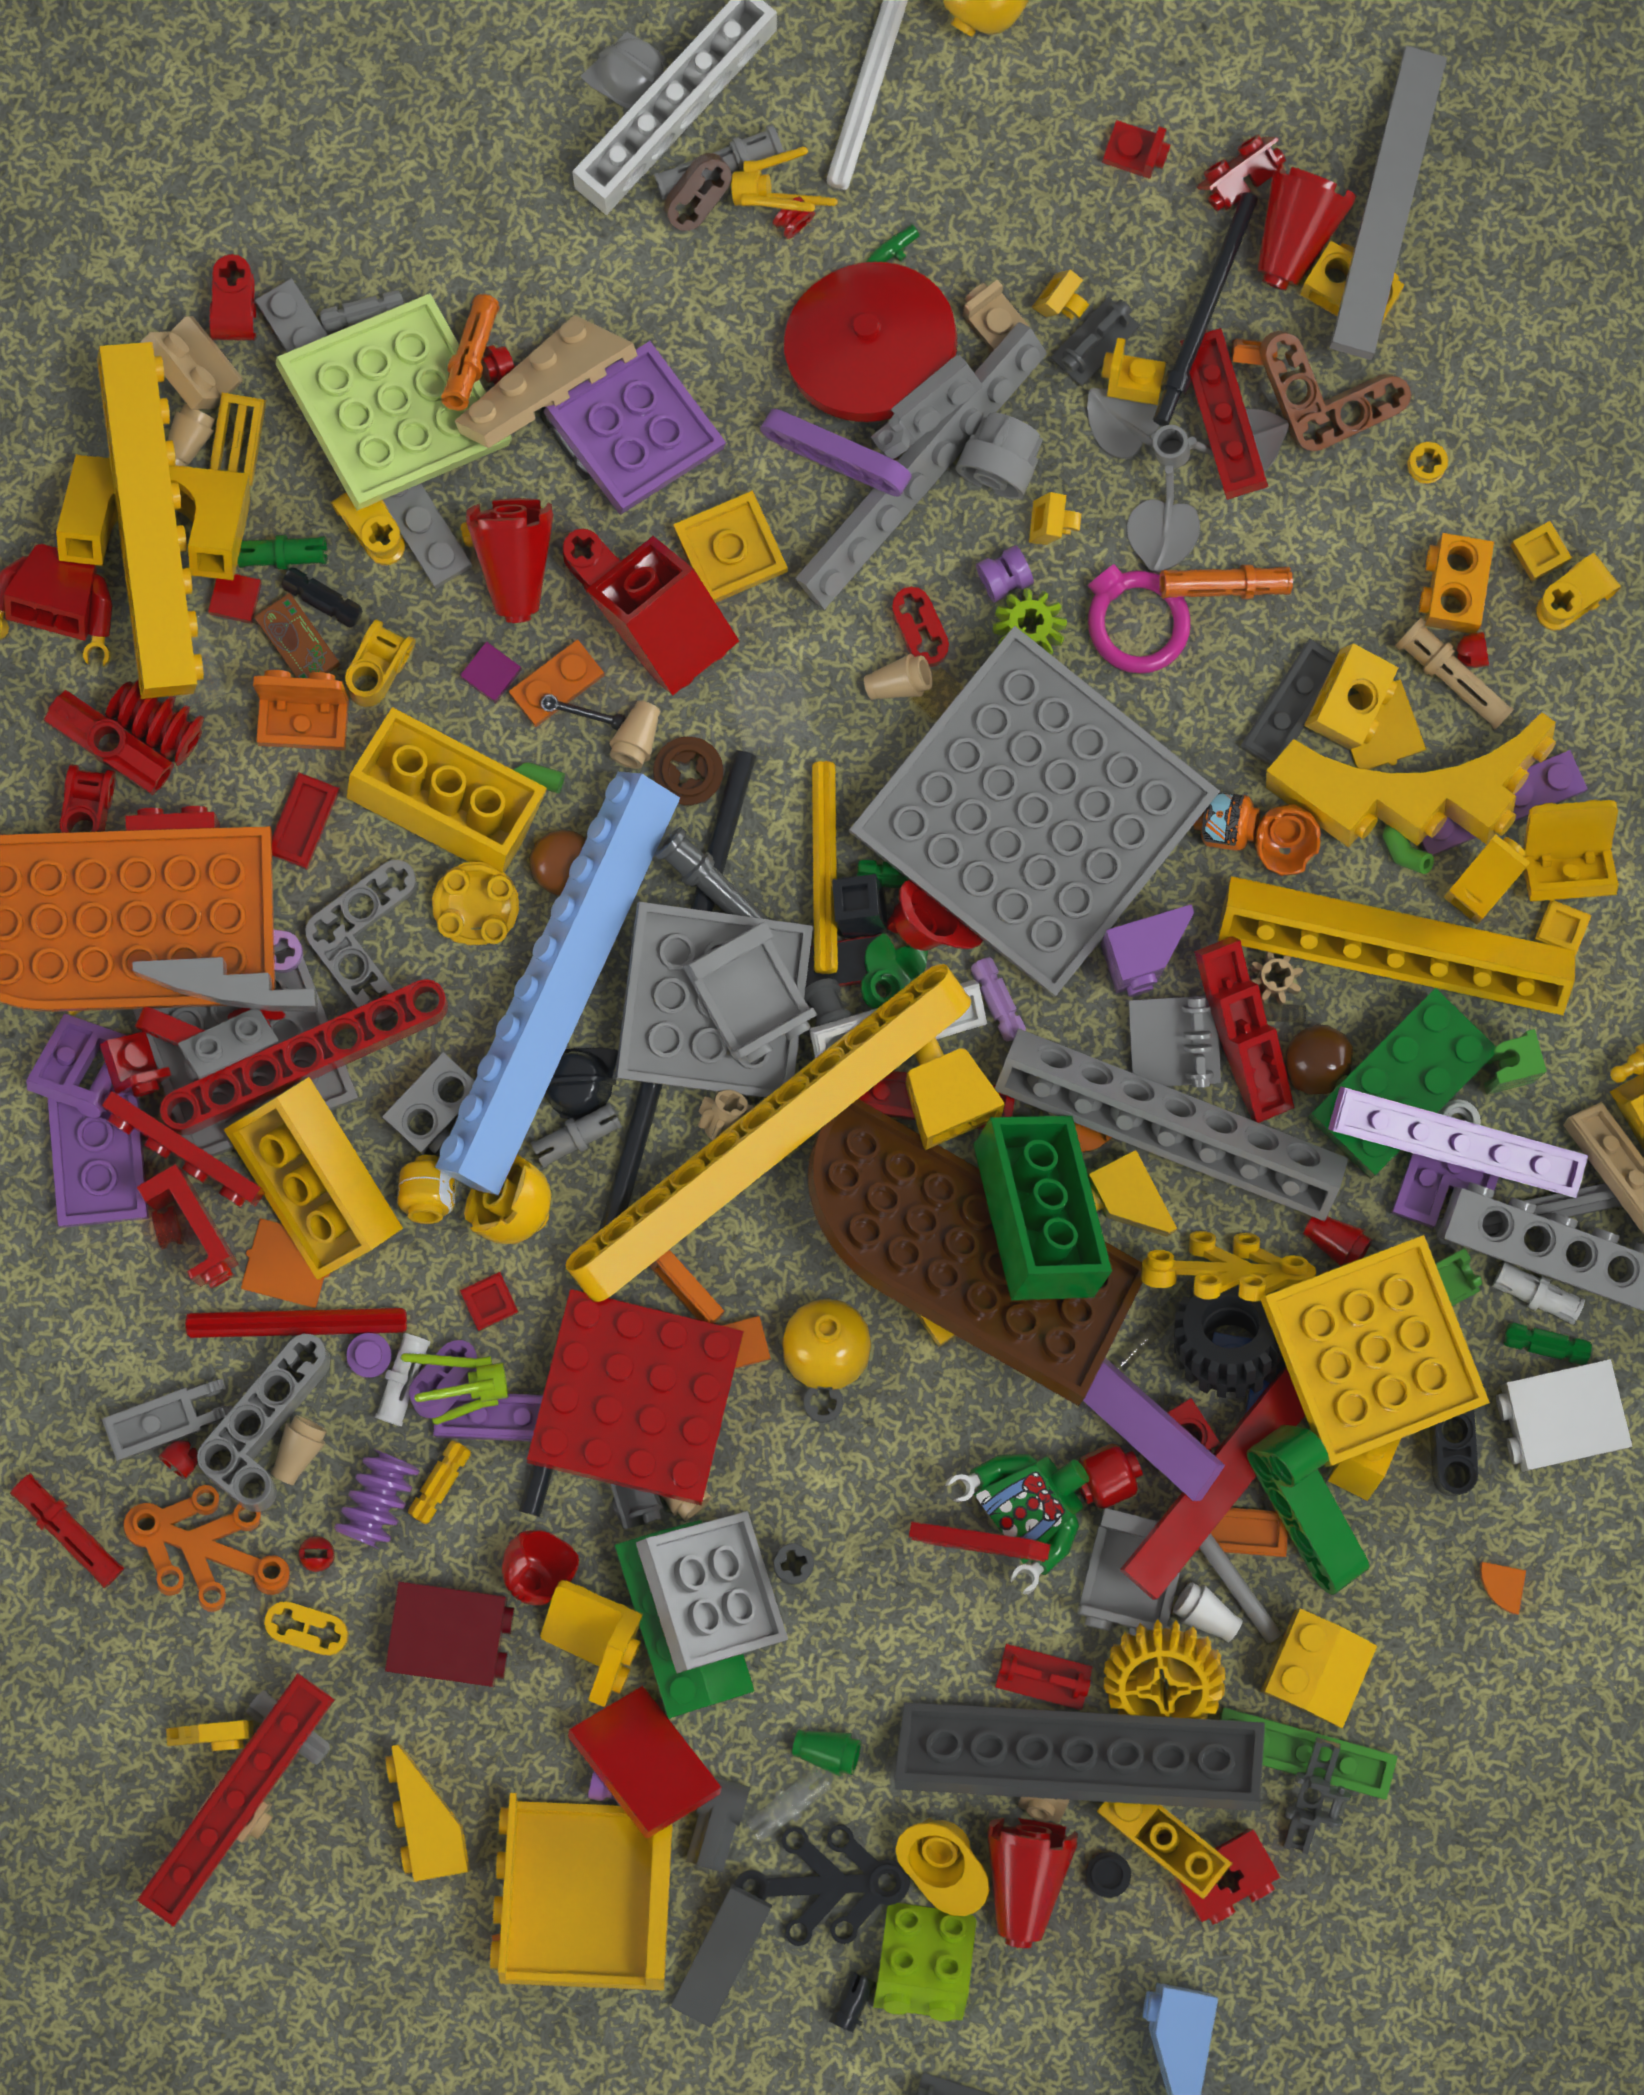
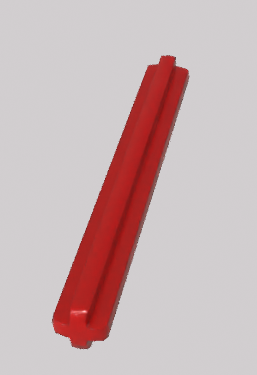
[185,1308,407,1338]

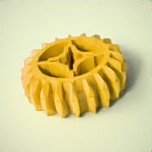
[1103,1619,1225,1719]

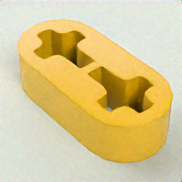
[264,1601,349,1656]

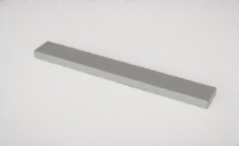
[1330,45,1447,360]

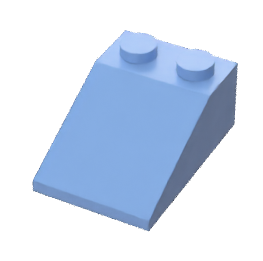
[1142,1983,1218,2095]

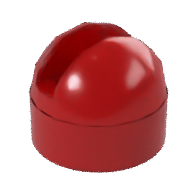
[1456,632,1489,668]
[158,1440,198,1480]
[298,1536,335,1572]

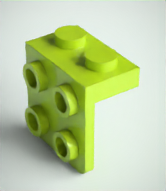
[873,1903,976,2022]

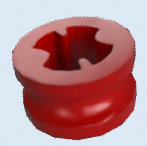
[773,196,815,239]

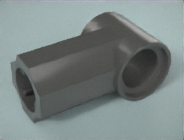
[686,1776,751,1872]

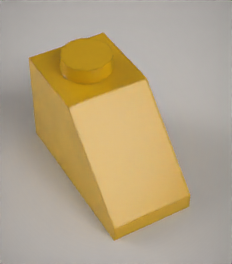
[1088,1150,1177,1237]

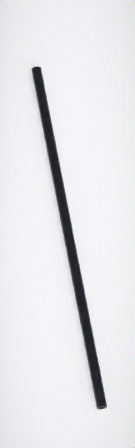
[519,750,756,1517]

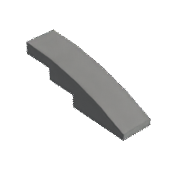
[132,957,318,1012]

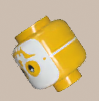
[397,1155,456,1224]

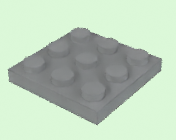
[636,1511,788,1673]

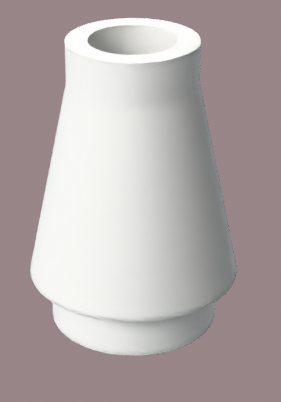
[1173,1582,1242,1642]

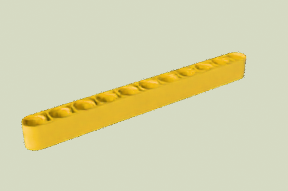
[565,964,971,1302]

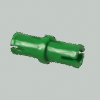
[238,535,328,569]

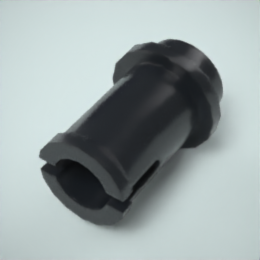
[828,1971,876,2033]

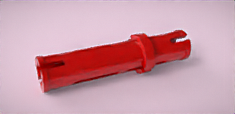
[10,1473,125,1589]

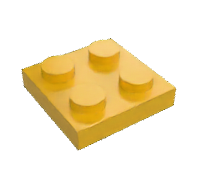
[673,490,788,603]

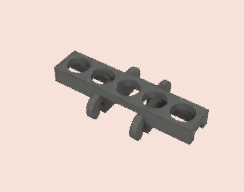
[1284,1737,1351,1855]

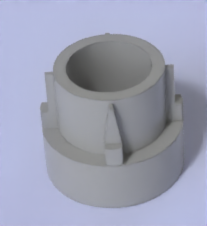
[956,413,1043,500]

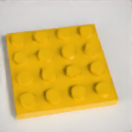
[1260,1235,1490,1467]

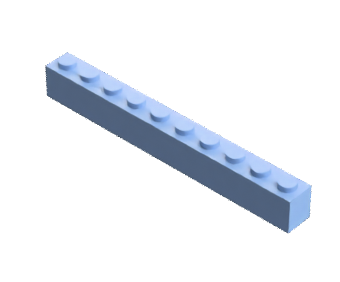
[435,771,680,1195]

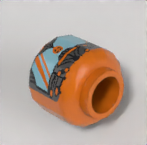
[1194,792,1260,851]

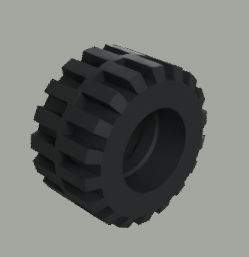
[1174,1285,1284,1398]

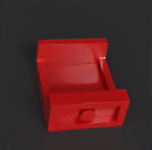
[137,1164,239,1289]

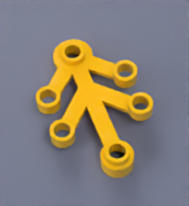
[1141,1231,1316,1301]

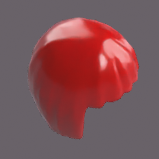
[502,1530,579,1605]

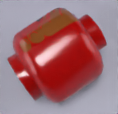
[1078,1443,1143,1509]

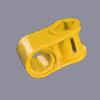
[330,492,405,565]
[1536,553,1621,630]
[345,619,416,707]

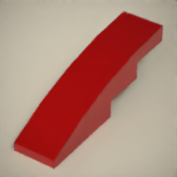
[1194,936,1295,1123]

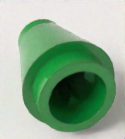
[792,1730,861,1777]

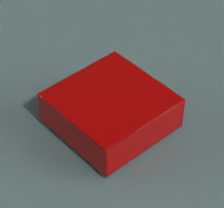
[208,574,262,624]
[460,1272,519,1331]

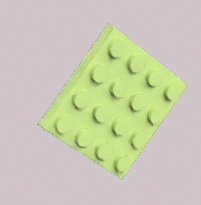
[275,293,512,511]

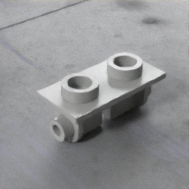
[178,1009,279,1080]

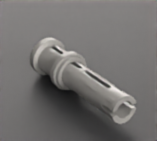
[654,124,784,201]

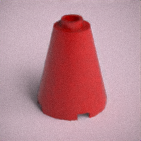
[1257,164,1357,291]
[466,498,554,623]
[988,1818,1078,1948]

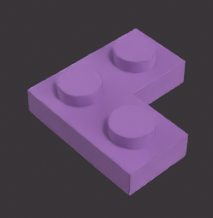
[1391,1153,1499,1228]

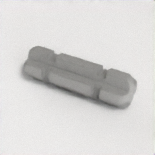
[320,290,404,334]

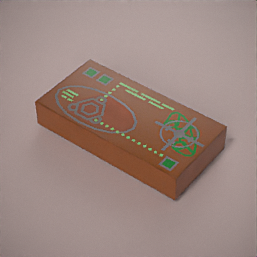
[254,593,340,678]

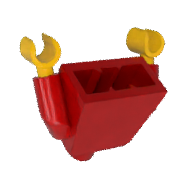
[0,543,113,667]

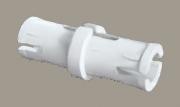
[1492,1261,1585,1325]
[374,1333,431,1427]

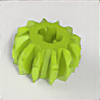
[992,588,1067,655]

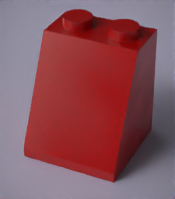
[586,536,740,696]

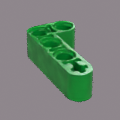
[1246,1425,1369,1595]

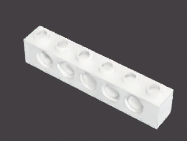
[573,0,777,215]

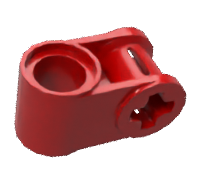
[210,254,256,341]
[563,528,622,595]
[60,764,116,833]

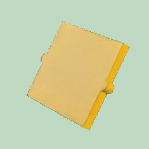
[1348,679,1426,770]

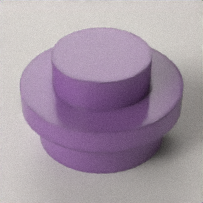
[347,1333,392,1378]

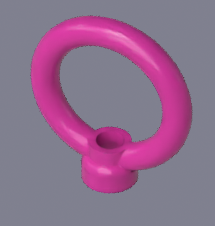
[1088,564,1191,674]

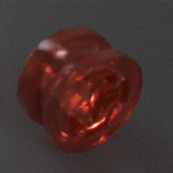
[151,1206,184,1250]

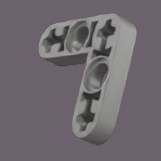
[305,860,417,1023]

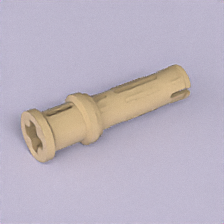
[1395,618,1514,730]

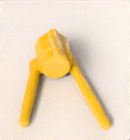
[731,147,838,212]

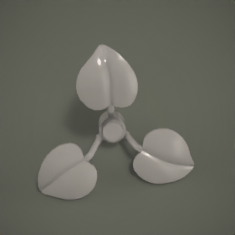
[1087,388,1289,573]

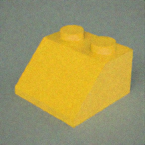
[1260,1608,1377,1729]

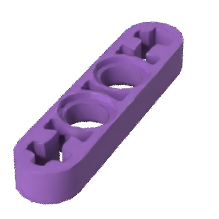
[760,409,912,497]

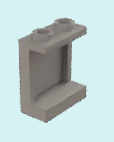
[683,921,817,1062]
[1077,1508,1180,1636]

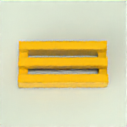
[209,392,266,486]

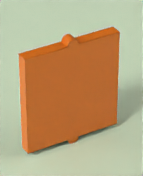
[241,1218,330,1308]

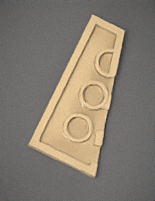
[455,315,638,448]

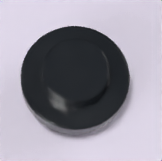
[1086,1852,1131,1898]

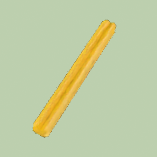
[812,761,838,974]

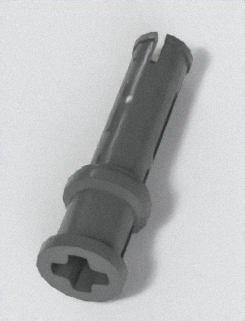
[654,827,772,920]

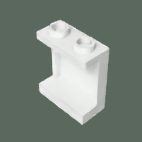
[1496,1359,1632,1472]

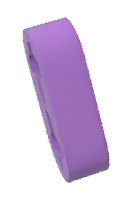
[409,1340,478,1418]

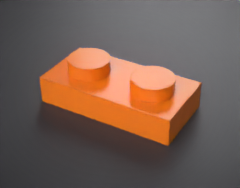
[509,639,605,728]

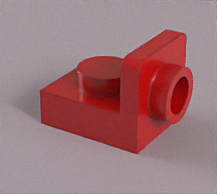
[1102,120,1171,179]
[100,1032,172,1098]

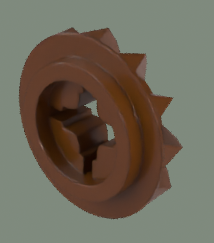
[653,736,723,807]

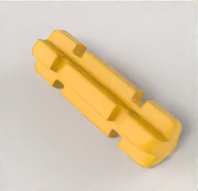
[408,1440,471,1524]

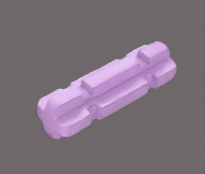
[971,957,1026,1041]

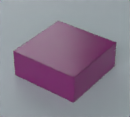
[460,641,522,704]

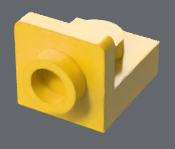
[1101,337,1166,405]

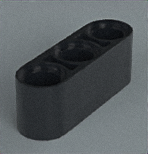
[1429,1409,1478,1497]

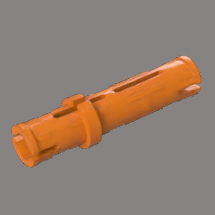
[441,294,500,411]
[1159,564,1293,599]

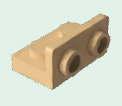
[140,316,243,410]

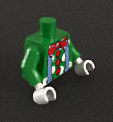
[946,1454,1089,1594]

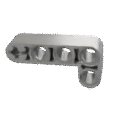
[197,1334,331,1512]

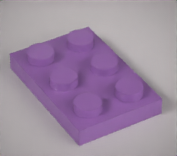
[47,1088,149,1228]

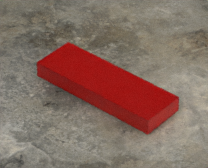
[909,1522,1050,1562]

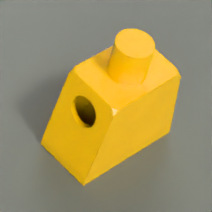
[905,1037,1005,1150]

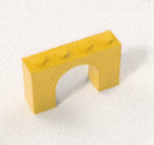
[56,454,250,580]

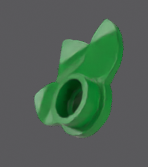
[860,933,928,1009]

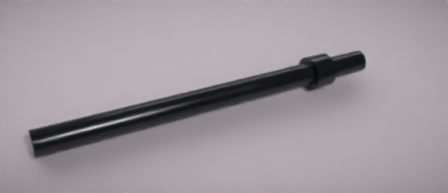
[1153,193,1258,426]

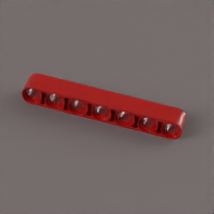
[160,979,448,1135]

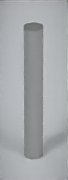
[1199,1533,1282,1644]

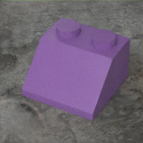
[1101,904,1194,997]

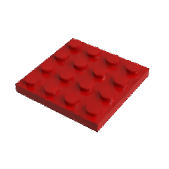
[527,1289,744,1506]

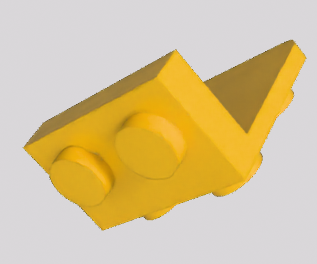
[1523,799,1619,902]
[540,1580,643,1707]

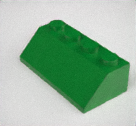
[615,1520,755,1719]

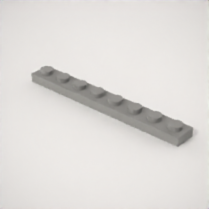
[255,278,472,589]
[795,322,1047,609]

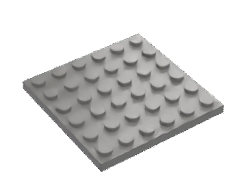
[849,626,1220,997]

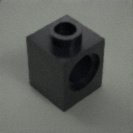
[832,874,888,939]

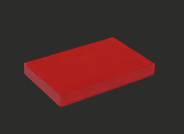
[568,1686,722,1839]

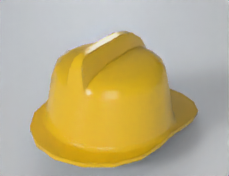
[895,1818,989,1916]

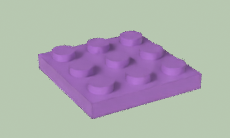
[544,341,726,515]

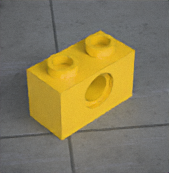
[1304,643,1399,750]

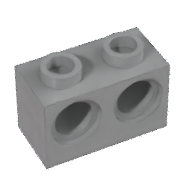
[382,1052,475,1155]

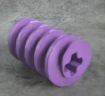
[334,1449,420,1549]

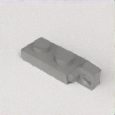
[871,355,984,459]

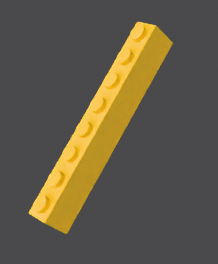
[97,342,204,699]
[1218,876,1575,1016]

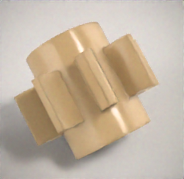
[1250,952,1303,1006]
[698,1090,754,1140]

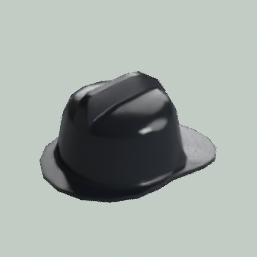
[545,1047,618,1119]

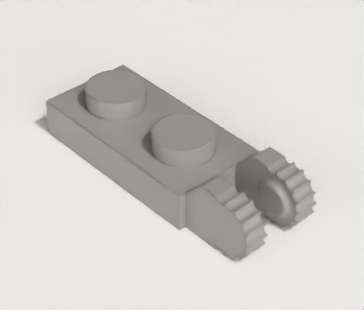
[102,1379,233,1462]

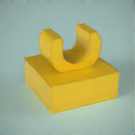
[1032,269,1089,320]
[1029,492,1082,545]

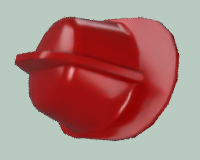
[887,880,983,951]

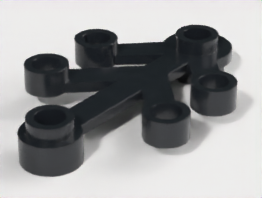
[734,1825,910,1946]

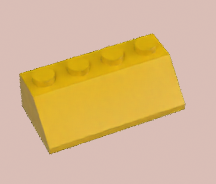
[346,707,547,873]
[223,1077,403,1280]

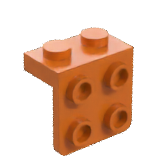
[253,670,349,751]

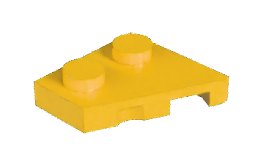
[166,1720,254,1751]

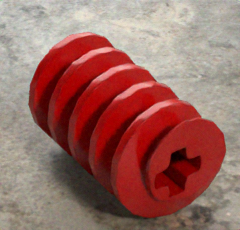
[105,680,204,766]

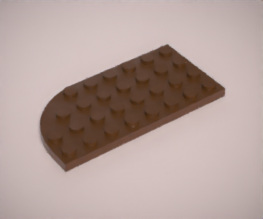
[808,1099,1143,1406]

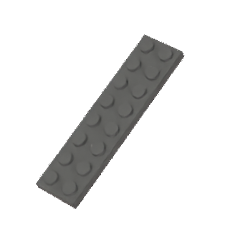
[894,1702,1265,1811]

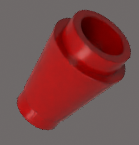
[1303,1216,1373,1266]

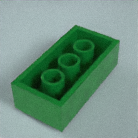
[1308,988,1496,1179]
[973,1116,1112,1300]

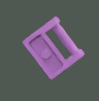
[26,1013,126,1118]

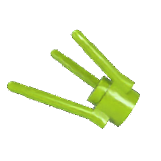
[401,1353,508,1425]

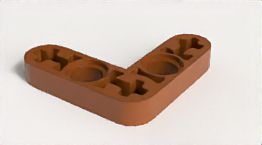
[1260,331,1411,451]

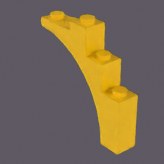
[1266,712,1556,848]

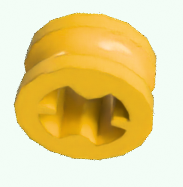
[1407,442,1448,484]

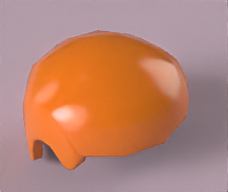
[1255,804,1321,876]

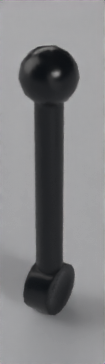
[539,694,626,731]

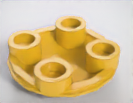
[432,861,519,945]

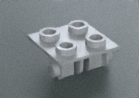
[1129,996,1221,1087]

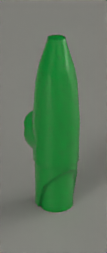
[866,224,920,262]

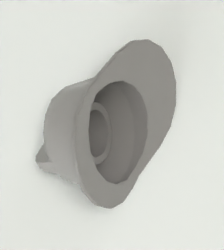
[580,32,665,109]

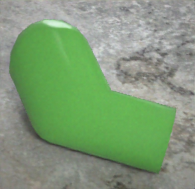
[513,763,565,794]
[1383,825,1434,874]

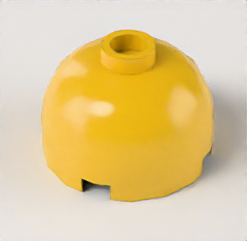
[943,0,1029,37]
[464,1154,551,1244]
[782,1298,871,1390]

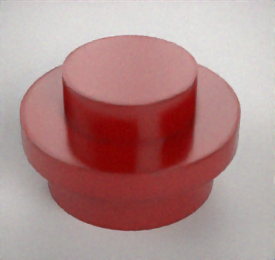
[481,345,515,385]

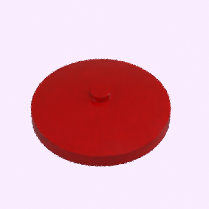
[784,262,958,422]

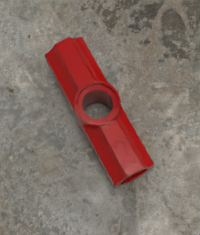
[44,689,174,796]

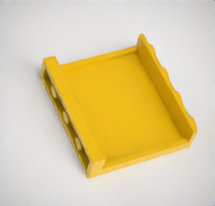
[490,1793,673,1990]

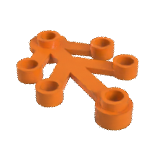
[124,1485,290,1612]

